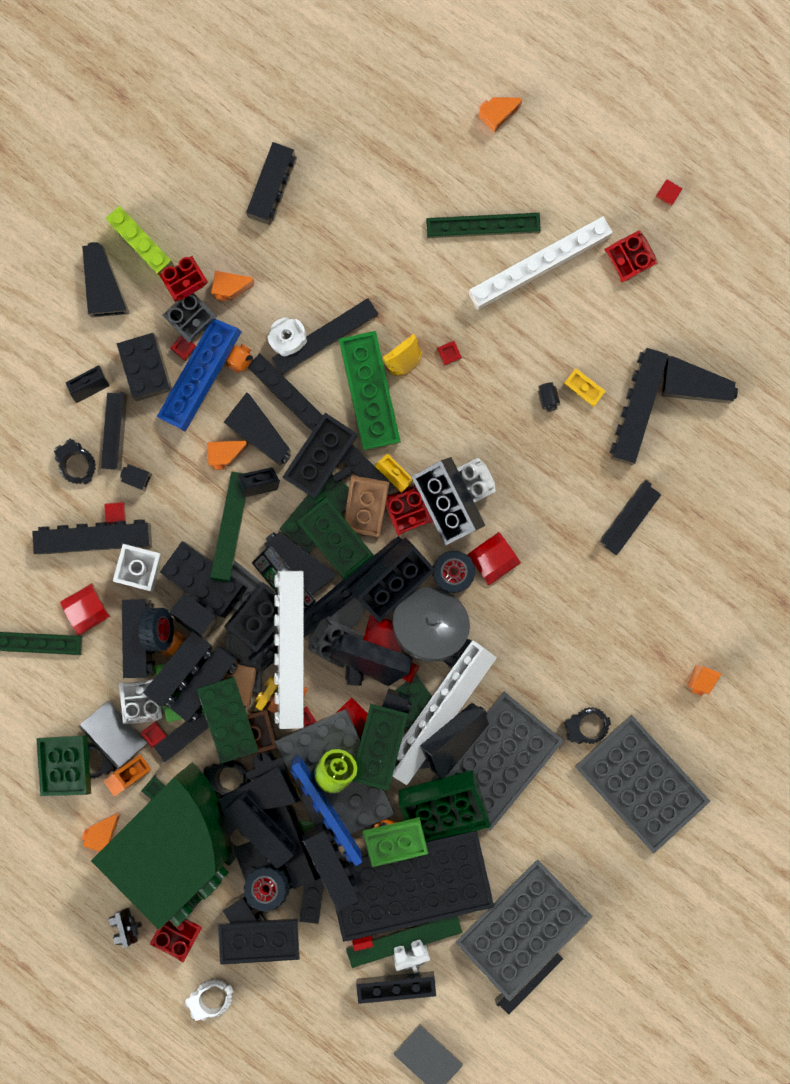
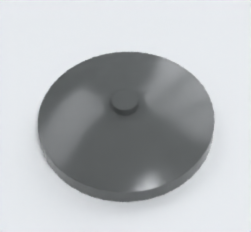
[392,588,470,662]

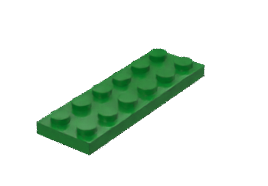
[339,331,401,451]

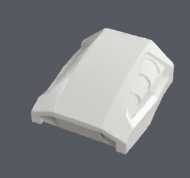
[457,458,496,503]
[119,680,162,724]

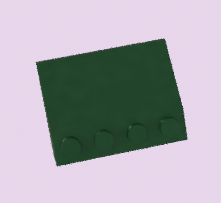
[399,770,491,841]

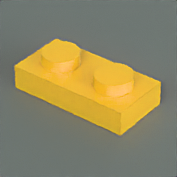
[564,368,606,407]
[375,454,413,493]
[255,675,278,711]

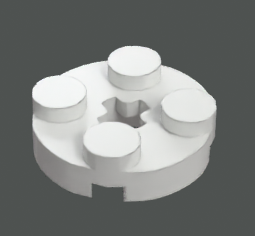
[268,318,307,356]

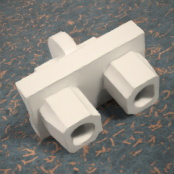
[393,940,430,974]

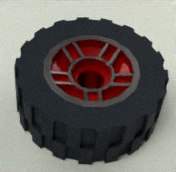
[433,551,475,593]
[138,608,174,651]
[244,865,290,912]

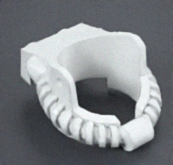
[185,979,234,1021]

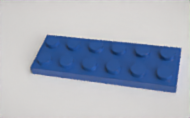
[157,319,242,432]
[291,755,362,866]

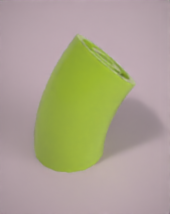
[314,749,357,793]

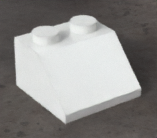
[113,544,161,592]

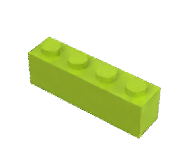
[105,206,175,278]

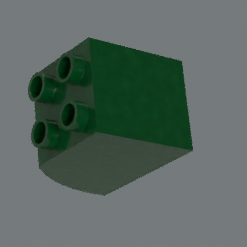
[91,762,231,930]

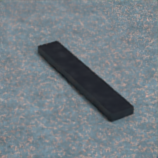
[272,298,378,375]

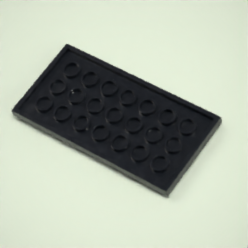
[335,831,494,942]

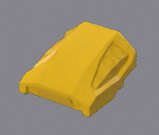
[383,334,422,376]

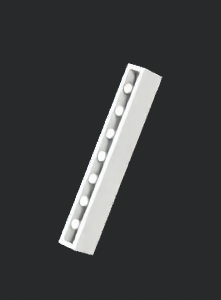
[469,216,613,310]
[274,571,303,729]
[393,640,497,785]

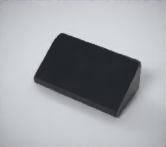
[65,365,110,403]
[237,467,280,498]

